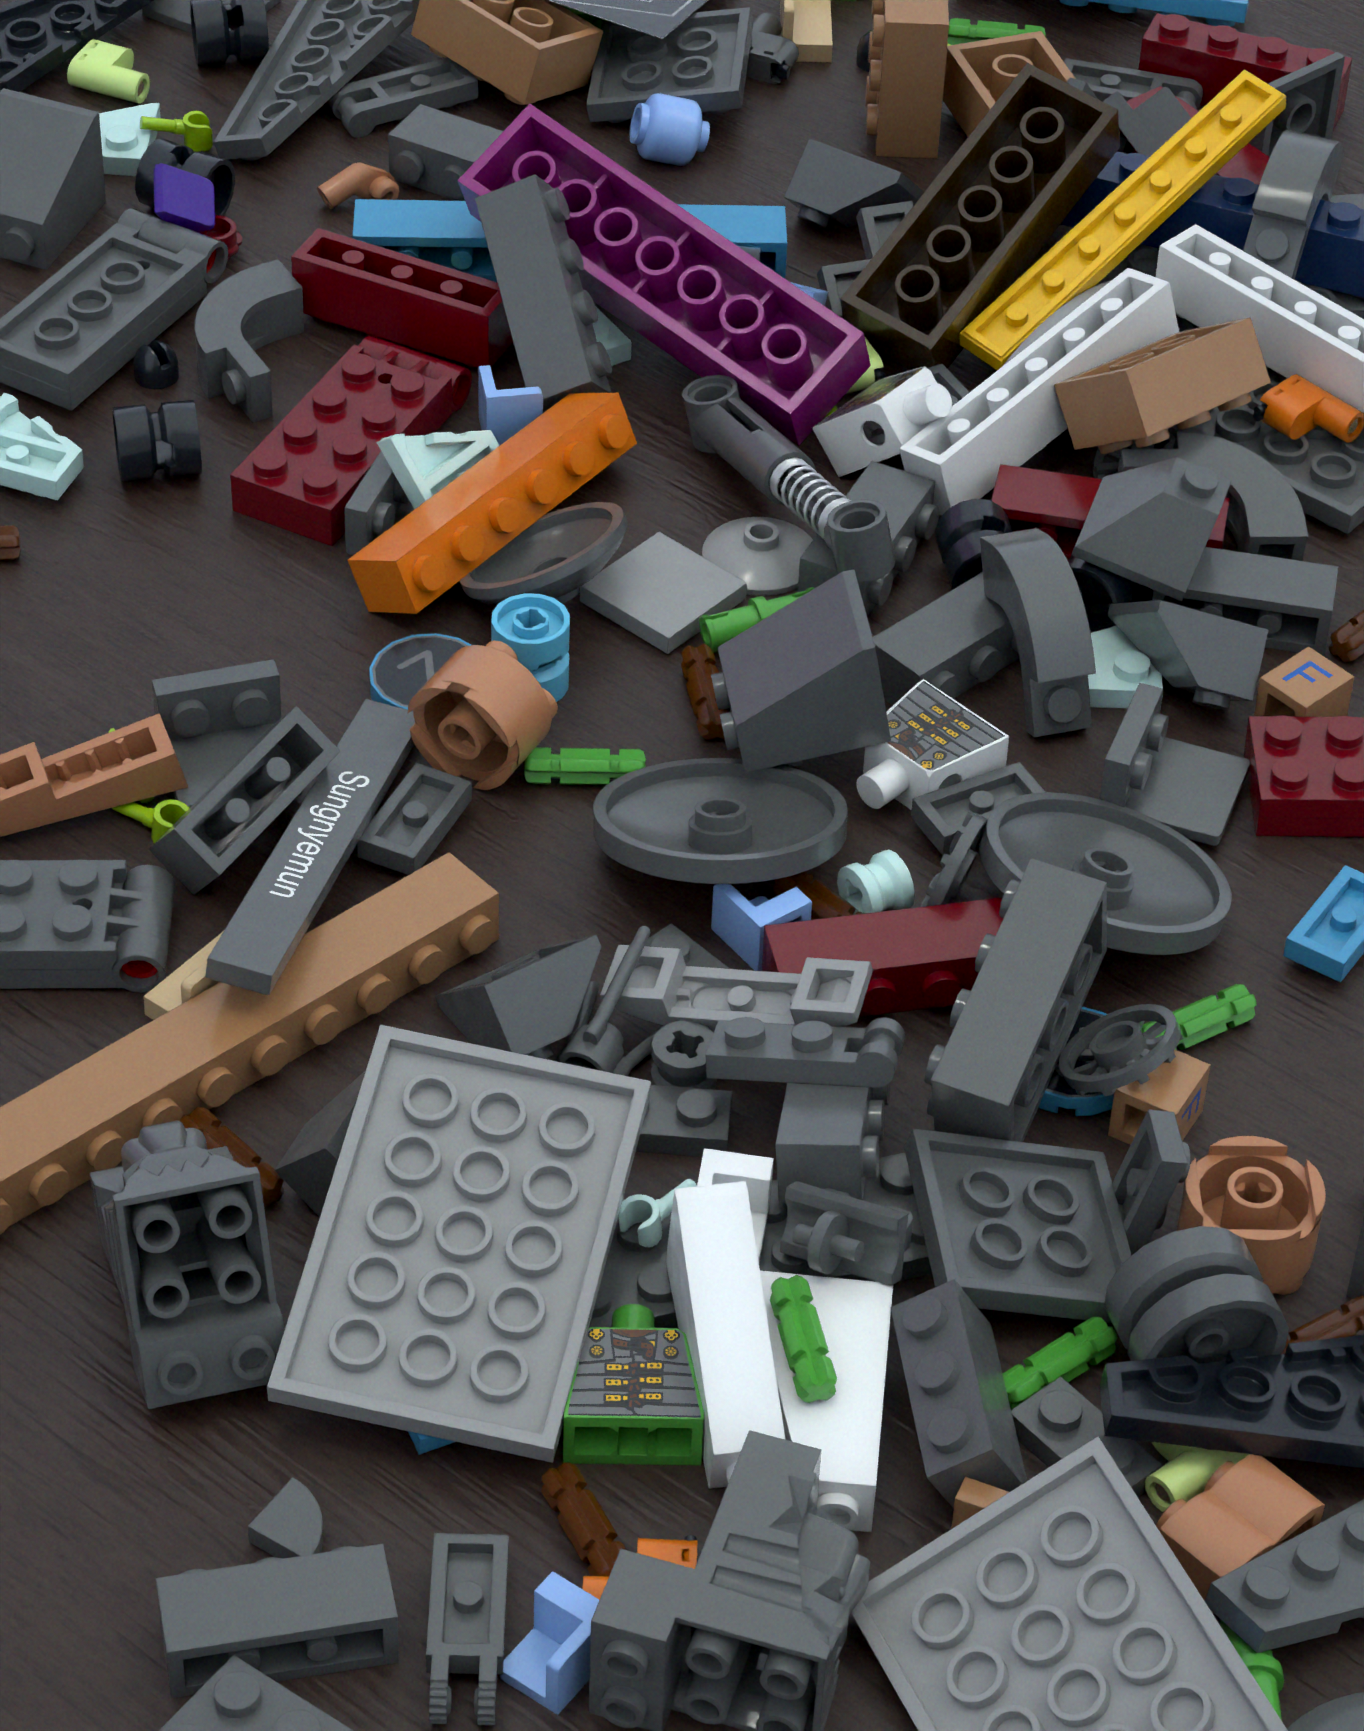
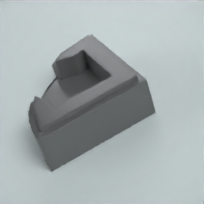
[248,1477,323,1559]

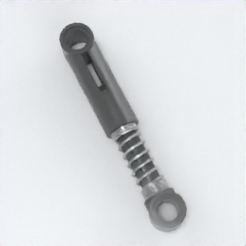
[682,375,895,582]

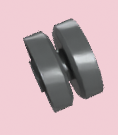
[1104,1226,1289,1364]

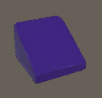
[153,163,215,232]

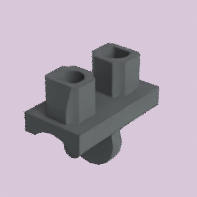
[780,1181,913,1286]

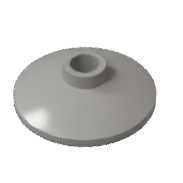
[702,517,813,596]

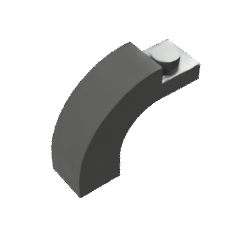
[1243,130,1345,280]
[195,259,304,423]
[1117,432,1308,561]
[980,528,1096,737]

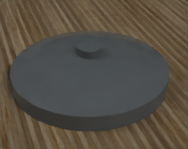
[593,758,848,884]
[979,792,1232,955]

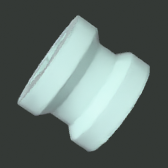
[837,850,915,915]

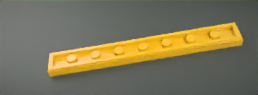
[959,69,1286,370]

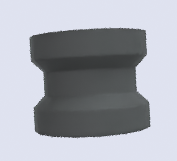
[650,1020,717,1090]

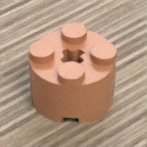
[407,640,558,790]
[1176,1136,1326,1295]

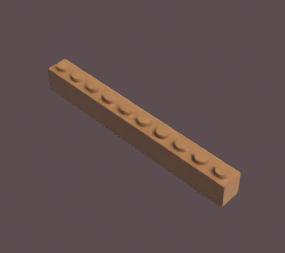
[0,852,499,1234]

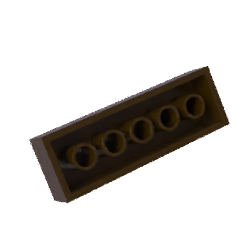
[840,63,1120,370]

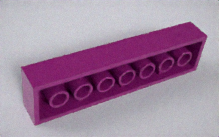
[458,103,871,446]

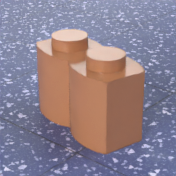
[1156,1454,1325,1601]

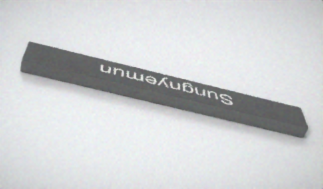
[205,699,415,995]

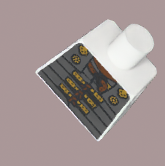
[812,366,952,477]
[857,679,1009,810]

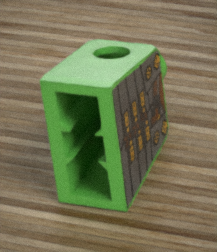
[563,1304,704,1465]

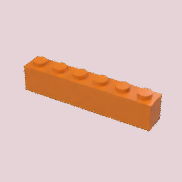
[347,392,637,614]

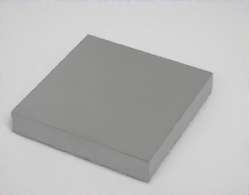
[580,532,747,654]

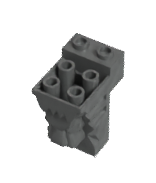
[90,1120,284,1409]
[589,1430,870,1731]

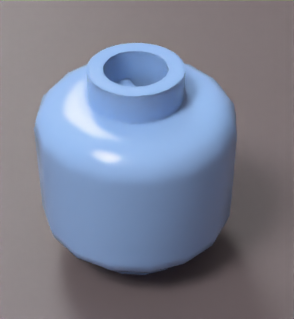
[629,93,710,166]

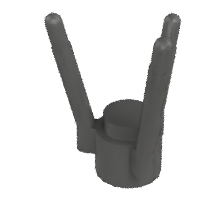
[557,926,663,1076]

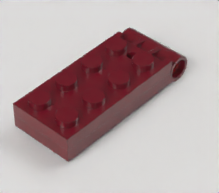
[230,336,472,546]
[1244,715,1364,837]

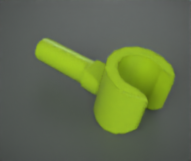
[140,111,213,152]
[112,799,189,844]

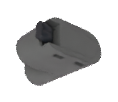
[746,13,799,84]

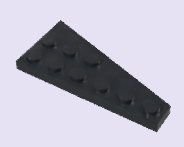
[0,0,154,92]
[1099,1335,1364,1468]

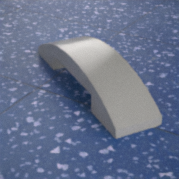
[600,945,873,1033]

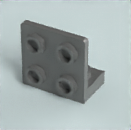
[152,659,303,808]
[1100,683,1250,846]

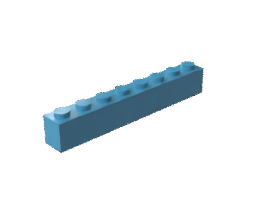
[353,199,787,282]

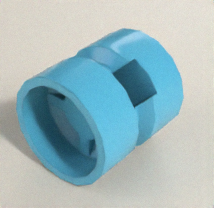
[491,593,570,702]

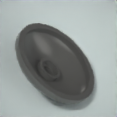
[460,502,628,604]

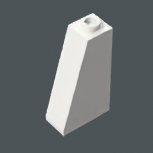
[666,1181,786,1489]
[760,1271,893,1532]

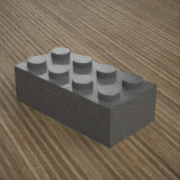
[924,858,1107,1142]

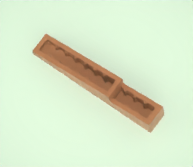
[0,713,188,837]

